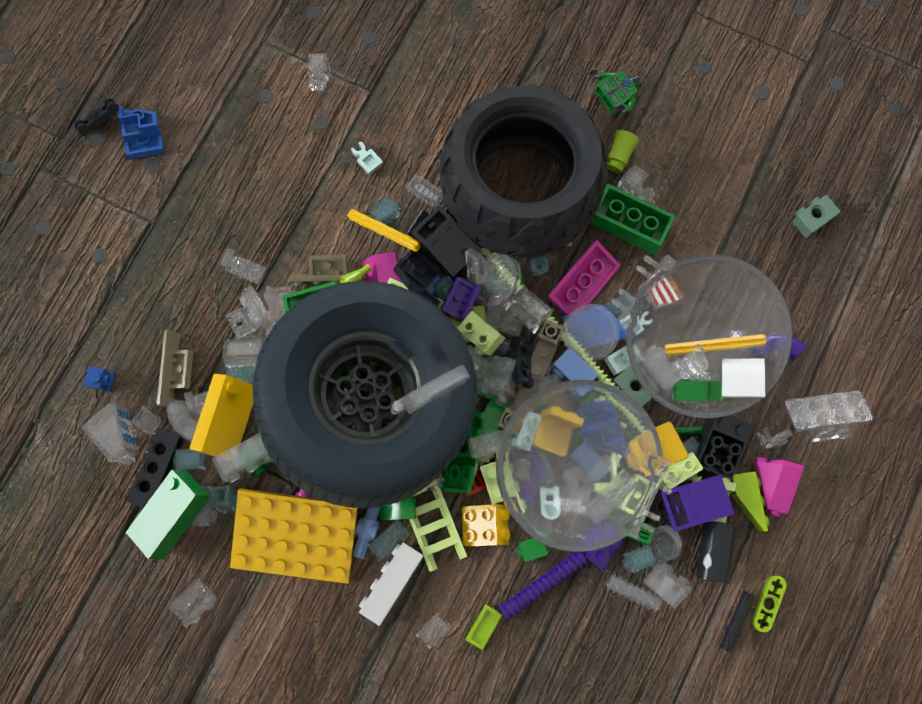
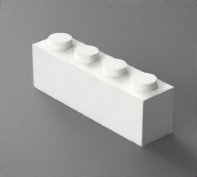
[359,542,423,626]

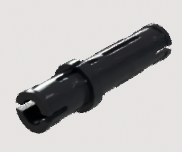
[719,591,755,652]

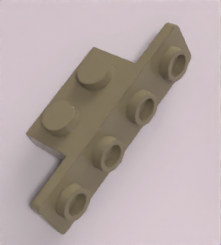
[289,255,366,284]
[157,330,193,408]

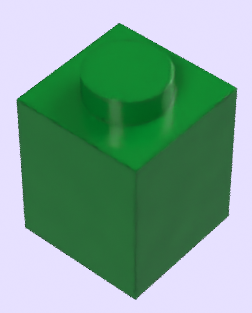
[516,535,548,562]

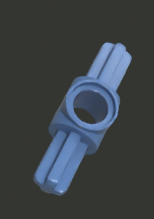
[353,507,381,559]

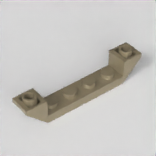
[498,319,565,433]

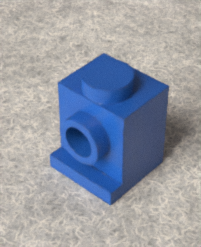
[84,367,115,392]

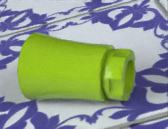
[607,130,640,173]

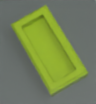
[465,604,503,650]

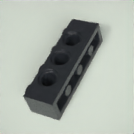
[127,427,185,508]

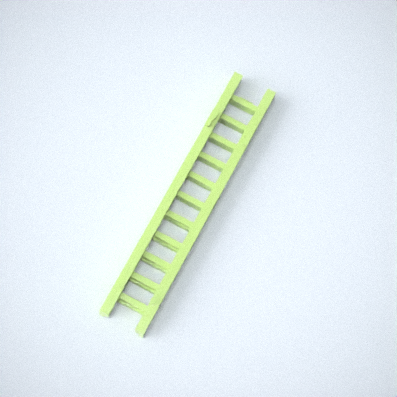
[356,362,467,572]

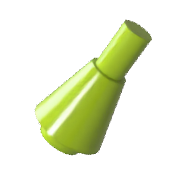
[339,264,372,284]

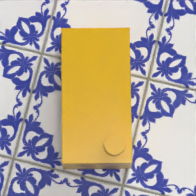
[189,374,254,462]

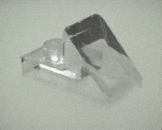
[465,248,496,290]

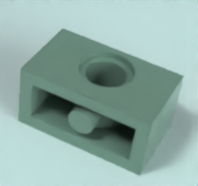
[792,195,841,239]
[612,365,657,410]

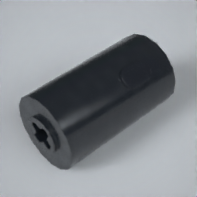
[696,521,736,584]

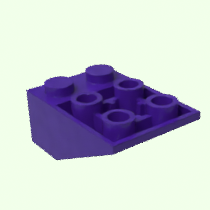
[661,475,735,532]

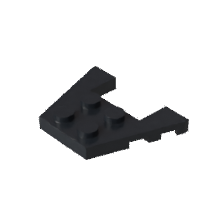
[393,248,467,307]

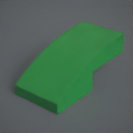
[379,498,416,520]

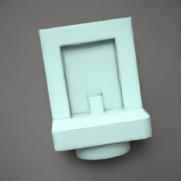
[604,344,639,375]

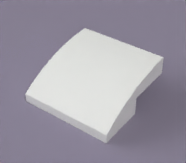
[722,359,765,398]

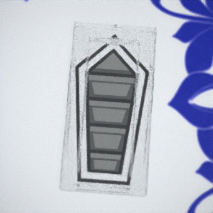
[405,174,443,209]

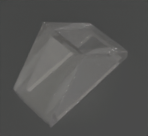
[416,612,452,649]

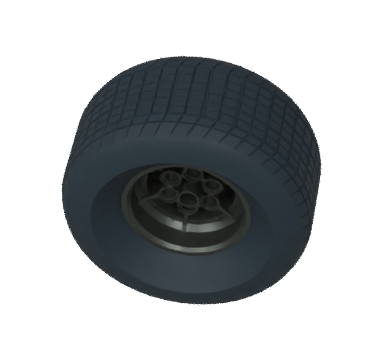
[253,281,477,508]

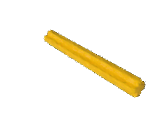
[347,209,421,252]
[665,334,766,356]

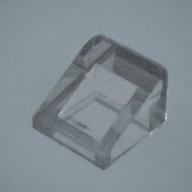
[132,406,162,435]

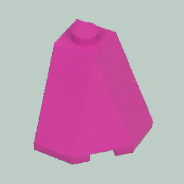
[752,457,804,517]

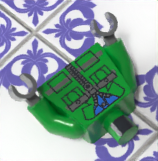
[587,68,641,118]

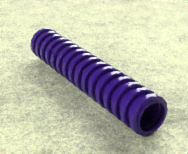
[499,549,587,620]

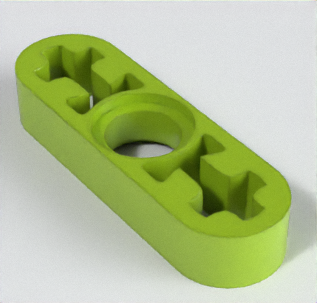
[752,576,787,632]

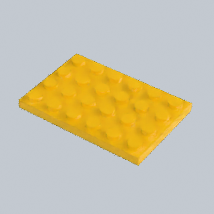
[230,489,358,584]

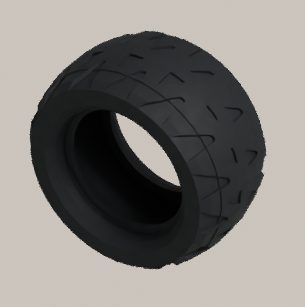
[440,85,607,259]

